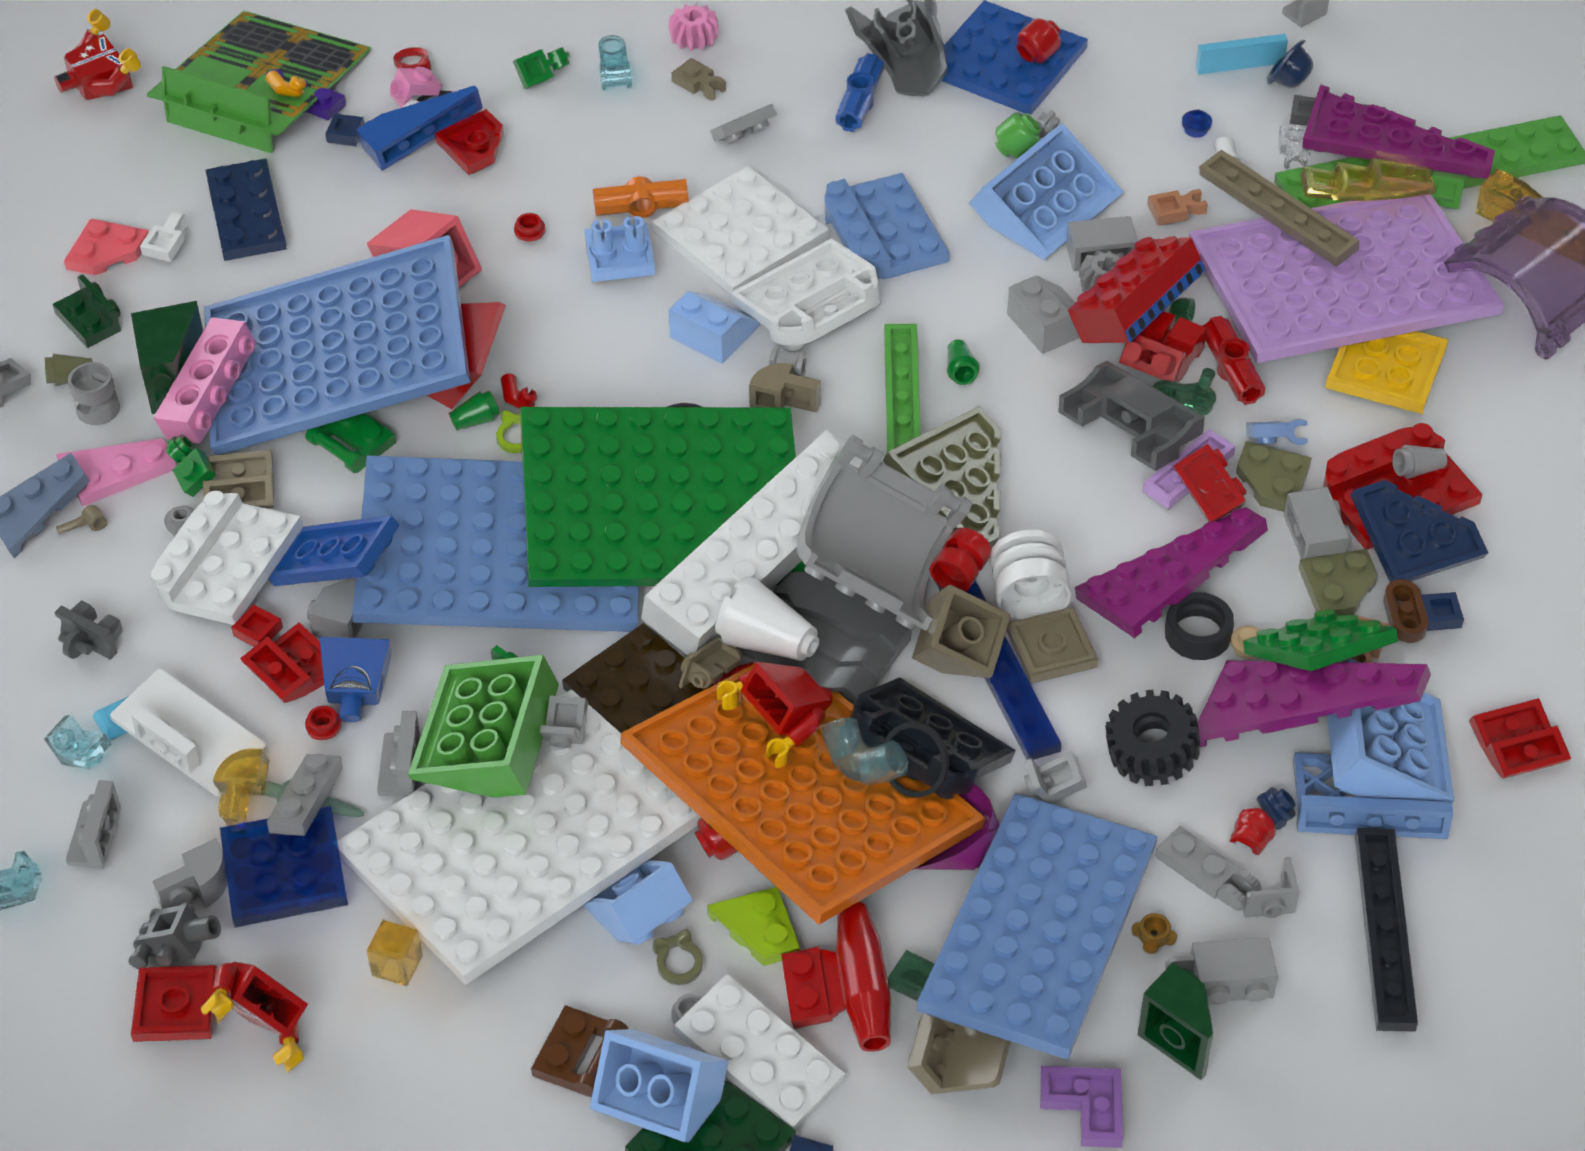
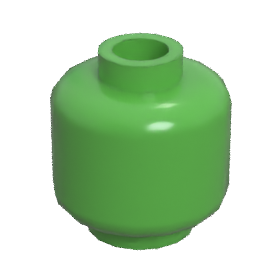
[995,113,1042,158]

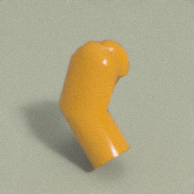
[265,70,306,98]

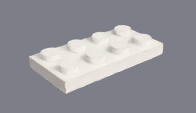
[673,974,845,1130]

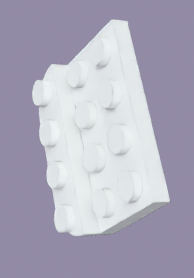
[730,238,881,351]
[150,491,304,625]

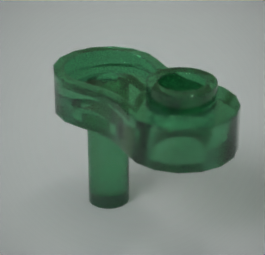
[1153,368,1216,416]

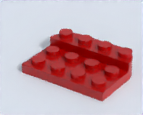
[1323,423,1483,550]

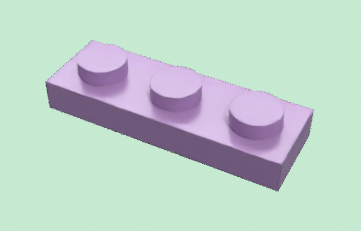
[1142,429,1235,510]

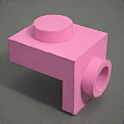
[390,67,442,108]

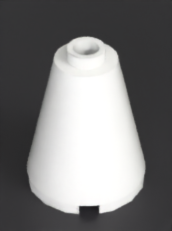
[715,577,819,661]

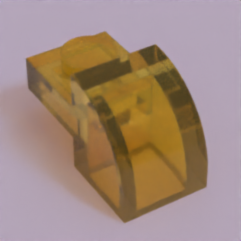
[213,748,270,830]

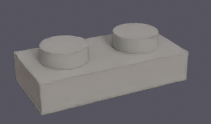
[710,104,777,143]

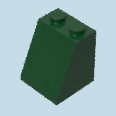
[131,301,203,414]

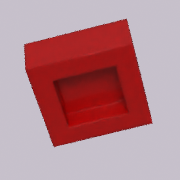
[231,604,283,647]

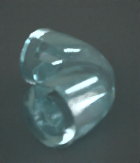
[821,718,908,785]

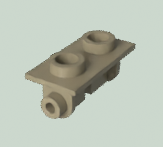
[679,635,743,688]

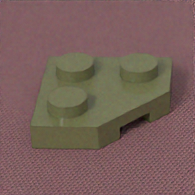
[1236,441,1312,512]
[1299,549,1378,616]

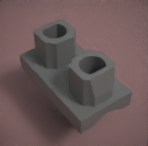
[54,600,123,660]

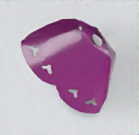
[914,784,1000,870]

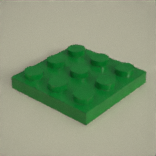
[1243,610,1398,671]

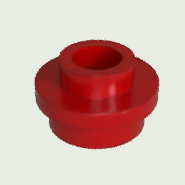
[514,213,545,242]
[305,706,342,740]

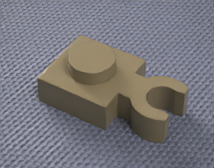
[671,58,726,100]

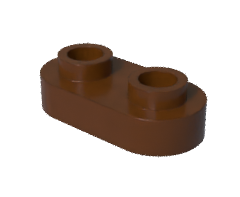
[1383,579,1429,643]

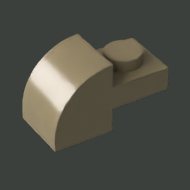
[749,363,821,413]

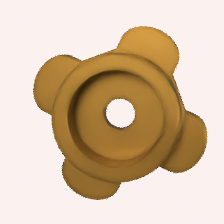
[1131,913,1177,954]

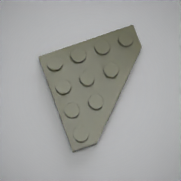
[883,406,1001,547]

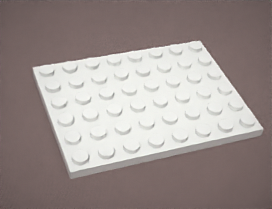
[333,689,701,985]

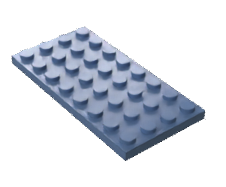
[916,793,1158,1060]

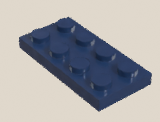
[205,158,287,261]

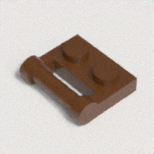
[531,1005,629,1097]

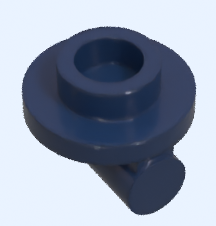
[1257,787,1296,830]

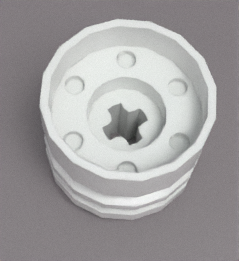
[990,529,1071,621]

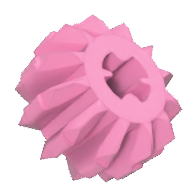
[668,3,719,51]

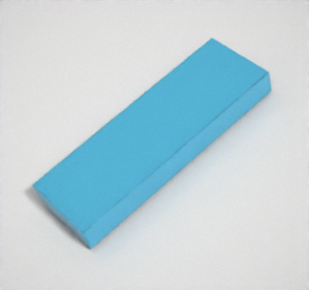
[1196,34,1288,75]

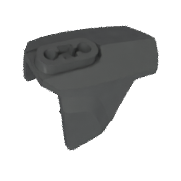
[845,0,948,96]

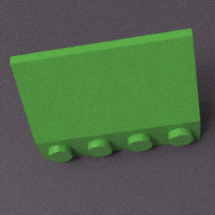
[408,655,559,798]

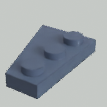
[0,453,90,558]

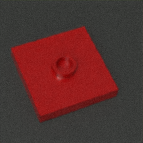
[131,965,218,1042]

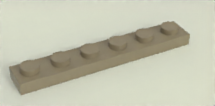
[1199,149,1359,267]

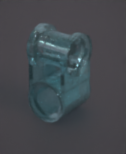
[598,35,632,91]

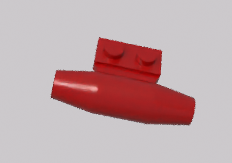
[781,902,891,1052]

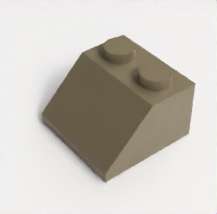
[912,585,1011,678]

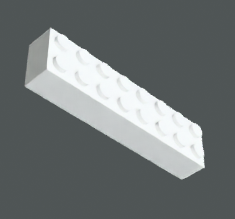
[641,430,863,655]

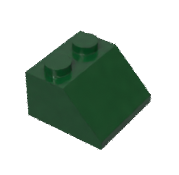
[1137,962,1213,1080]

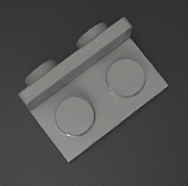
[377,711,421,796]
[66,780,121,868]

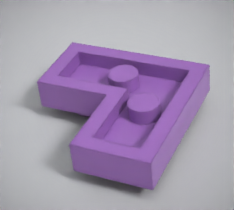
[1040,1066,1123,1148]

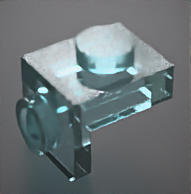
[44,715,112,769]
[0,850,42,910]

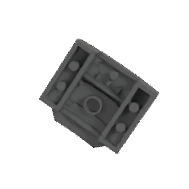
[737,572,912,704]

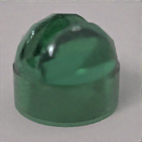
[1169,297,1195,322]

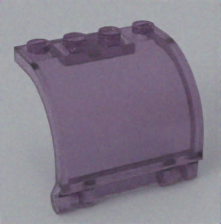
[1444,196,1585,360]

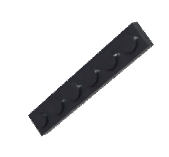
[1355,828,1418,1032]

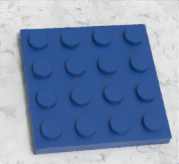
[941,0,1088,115]

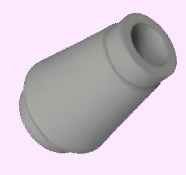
[1393,445,1447,479]

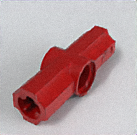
[1202,315,1265,405]

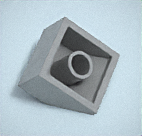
[1007,275,1080,354]

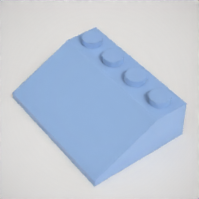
[969,123,1124,260]
[1327,658,1454,802]

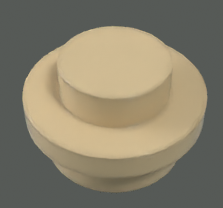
[1231,626,1260,659]

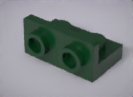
[52,274,121,348]

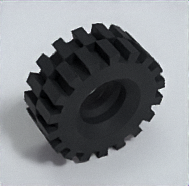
[1105,690,1201,786]

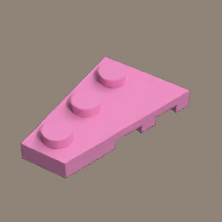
[56,438,177,507]

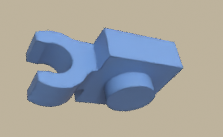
[1246,419,1308,445]

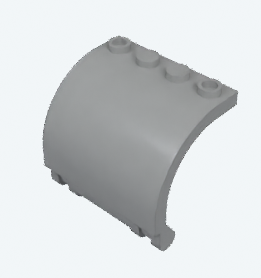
[797,435,972,631]

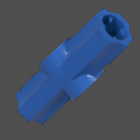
[835,53,884,132]

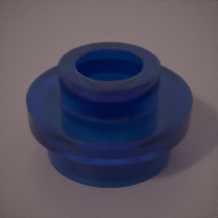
[1181,110,1212,138]

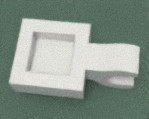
[140,211,188,262]

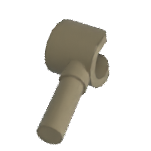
[56,505,108,534]

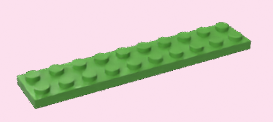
[1274,115,1585,208]

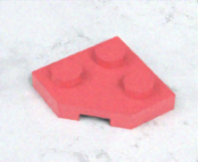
[64,218,149,275]

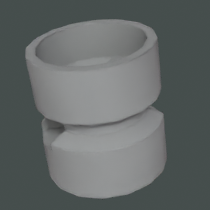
[68,362,120,425]

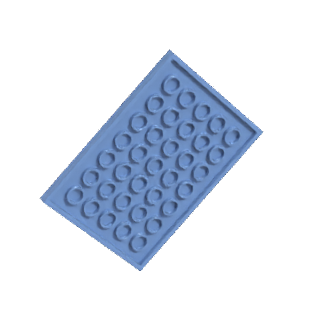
[204,235,471,455]
[352,456,638,632]

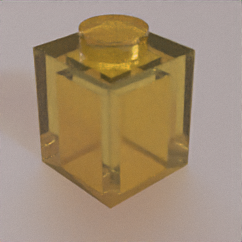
[366,919,423,986]

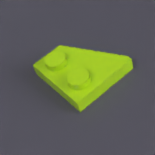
[707,887,800,966]

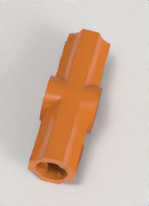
[593,176,689,218]

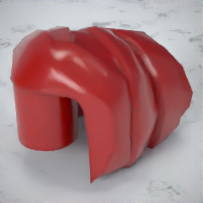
[1229,808,1276,855]

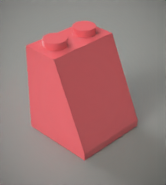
[366,209,482,288]

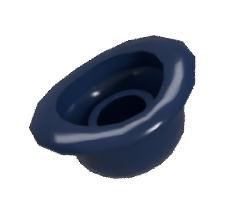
[1267,40,1314,88]

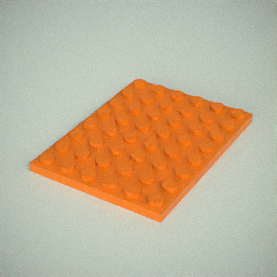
[620,664,985,925]

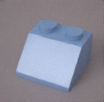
[668,291,760,364]
[583,860,693,945]

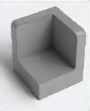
[1282,0,1329,28]

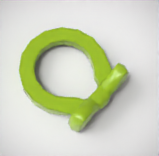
[496,410,522,454]

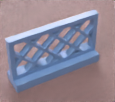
[1293,753,1453,839]

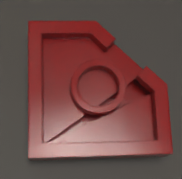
[435,109,504,175]

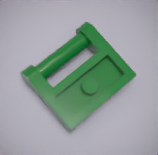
[305,413,396,473]

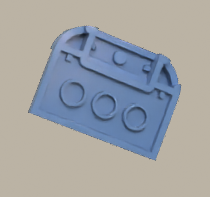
[825,173,949,279]

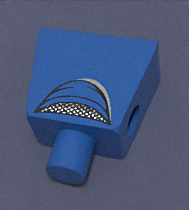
[320,637,392,722]

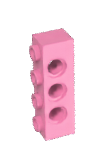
[153,317,257,444]

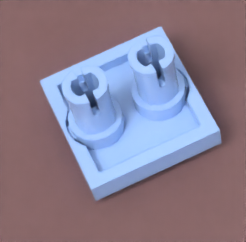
[584,216,655,282]

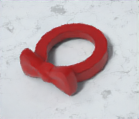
[393,47,431,70]

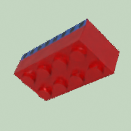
[1067,236,1206,343]

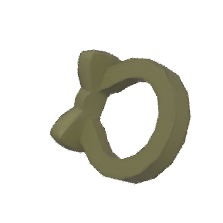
[653,929,703,985]

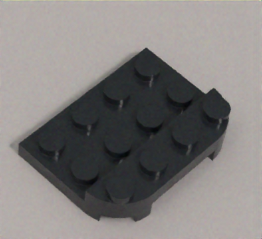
[845,677,1016,800]

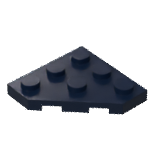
[1350,480,1488,582]

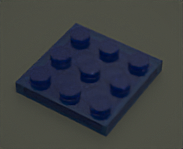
[220,806,348,928]

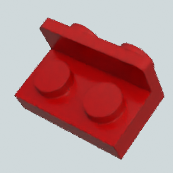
[1173,444,1247,522]

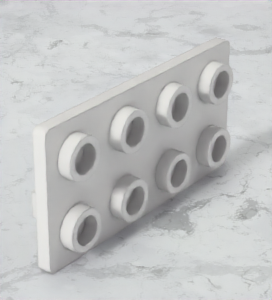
[110,669,267,796]

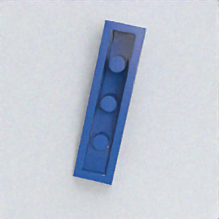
[356,85,483,171]

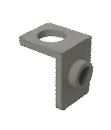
[1244,857,1300,918]

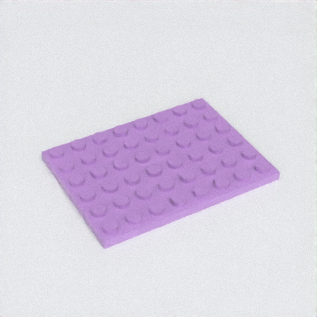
[1189,186,1504,363]

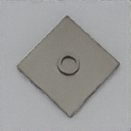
[1006,607,1098,684]

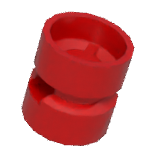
[929,528,992,592]

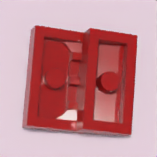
[240,622,324,703]
[1469,698,1572,779]

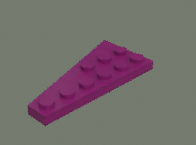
[1302,84,1495,179]
[1074,507,1268,639]
[1198,660,1431,747]

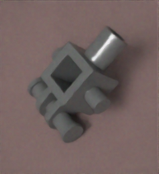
[128,902,221,969]

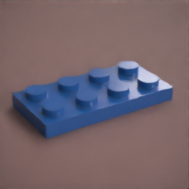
[268,515,400,586]

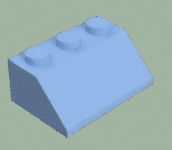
[589,1029,729,1142]

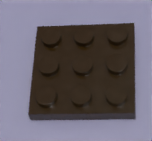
[562,623,714,733]

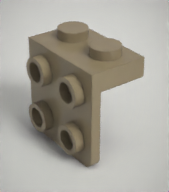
[907,1013,1011,1094]

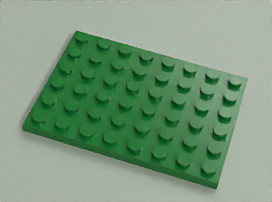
[520,407,806,587]

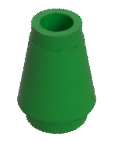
[947,339,980,385]
[448,391,500,431]

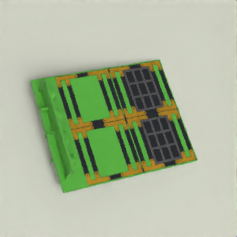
[147,11,371,153]

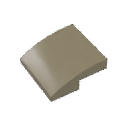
[203,450,274,508]

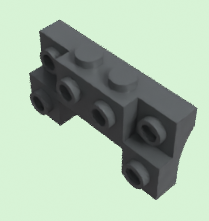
[1058,361,1205,471]

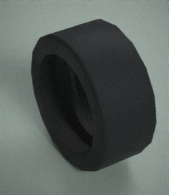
[1165,592,1234,660]

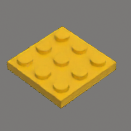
[1325,331,1449,414]

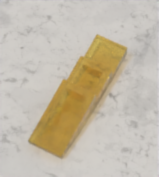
[1300,158,1436,201]

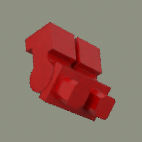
[1119,311,1207,384]

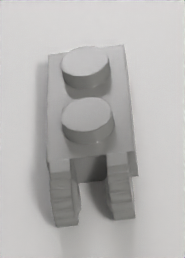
[1155,826,1262,911]

